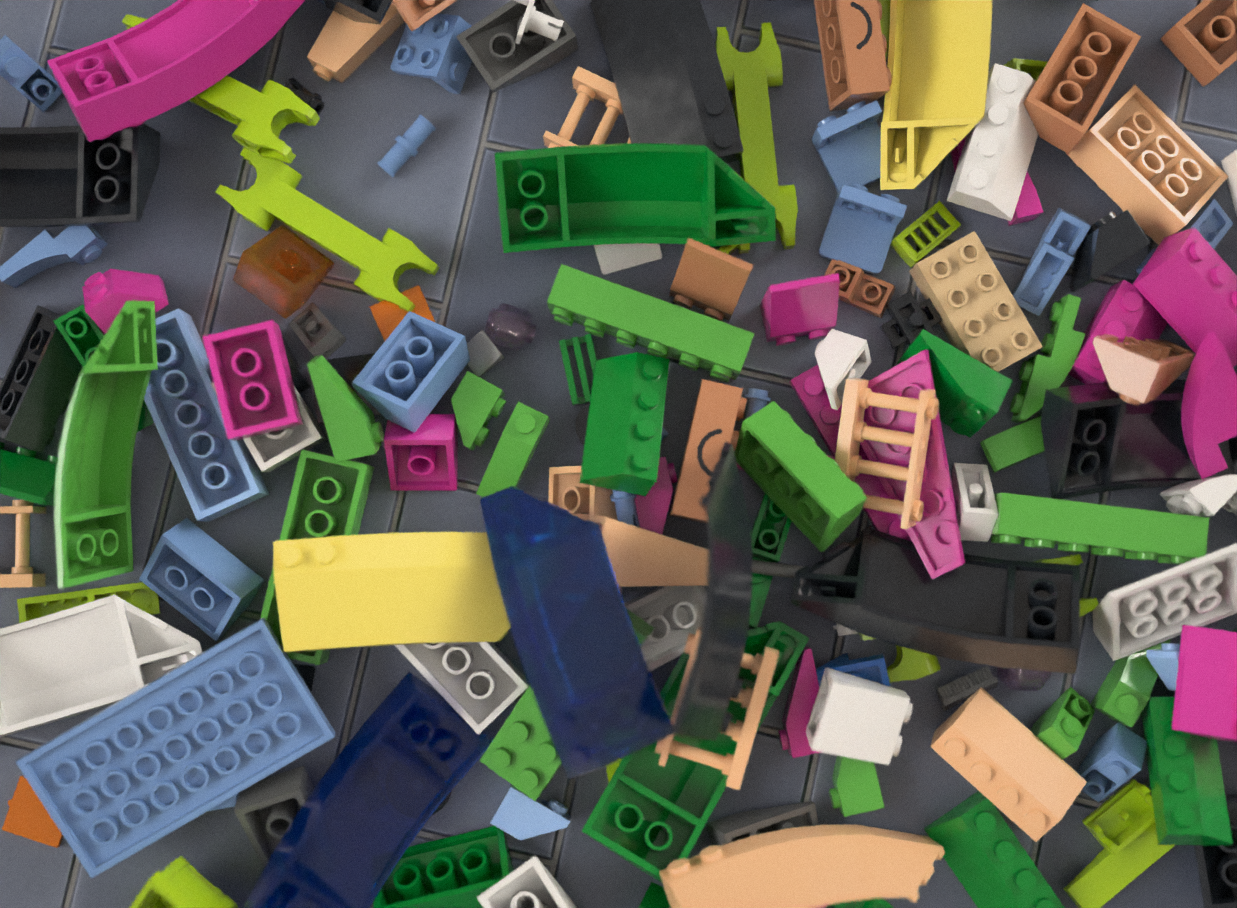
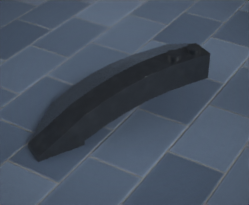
[0,123,160,227]

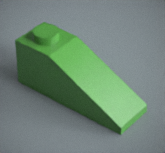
[307,355,384,462]
[476,401,550,508]
[1090,639,1171,728]
[829,755,885,817]

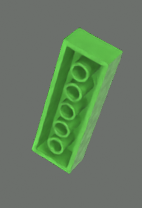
[547,264,754,382]
[260,449,374,665]
[991,493,1209,565]
[480,588,655,801]

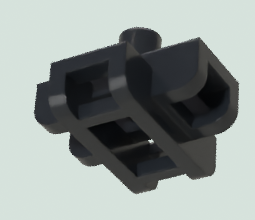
[880,291,942,349]

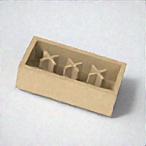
[909,231,1043,372]

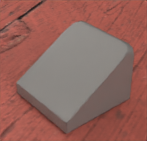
[467,330,504,377]

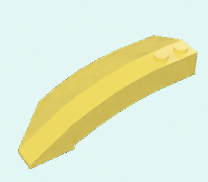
[880,0,993,190]
[274,532,563,652]

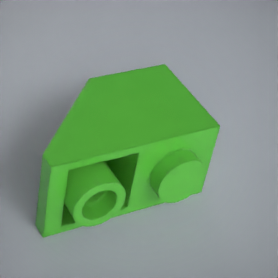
[451,371,506,451]
[1030,687,1095,759]

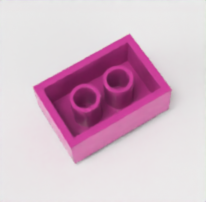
[203,320,303,441]

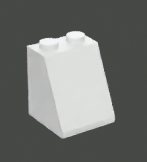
[805,667,913,765]
[477,856,577,908]

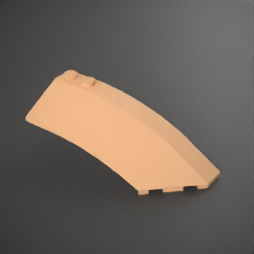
[659,824,945,908]

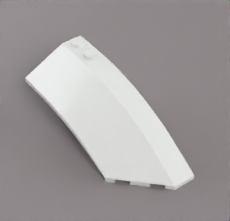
[0,594,203,737]

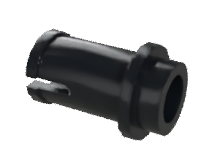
[283,78,324,115]

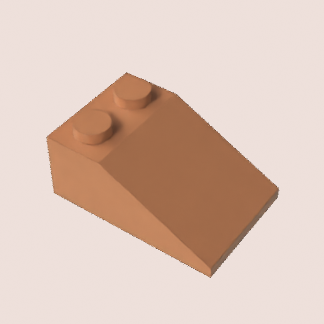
[669,238,753,321]

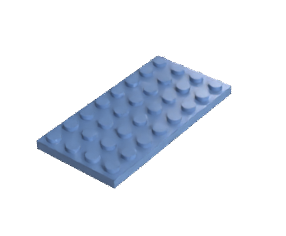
[16,617,336,879]

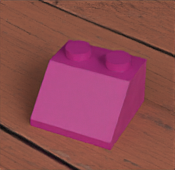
[82,269,169,334]
[384,414,458,491]

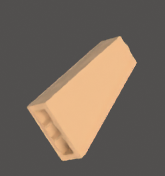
[307,0,405,83]
[576,515,708,587]

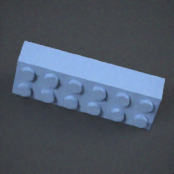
[144,308,269,522]

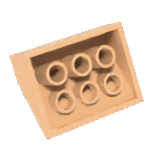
[1066,85,1228,245]

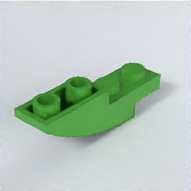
[1010,294,1085,423]

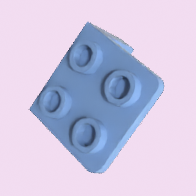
[391,13,472,94]
[811,100,882,192]
[819,183,907,274]

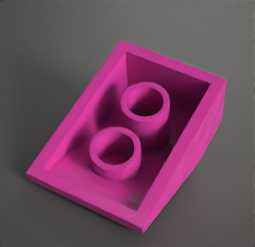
[760,273,840,346]

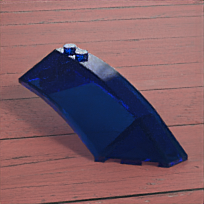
[480,486,673,779]
[243,672,492,908]

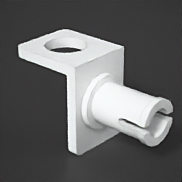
[513,0,564,44]

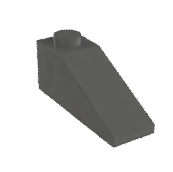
[707,801,819,846]

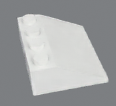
[1093,543,1237,661]

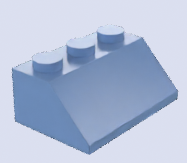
[352,311,470,433]
[139,518,264,642]

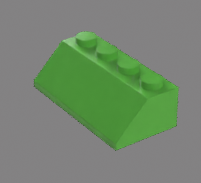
[734,401,868,553]

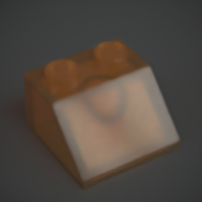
[233,225,334,319]

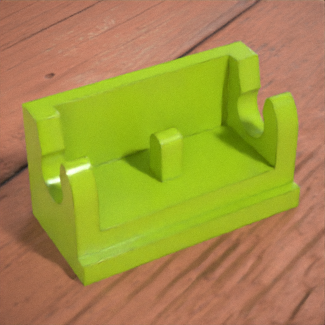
[1082,779,1155,855]

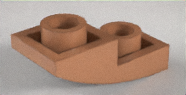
[824,259,895,318]

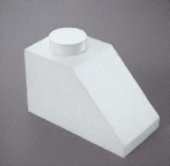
[814,329,872,410]
[952,463,999,542]

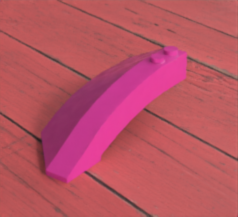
[47,0,305,142]

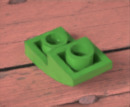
[980,416,1045,473]

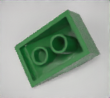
[897,329,1012,438]

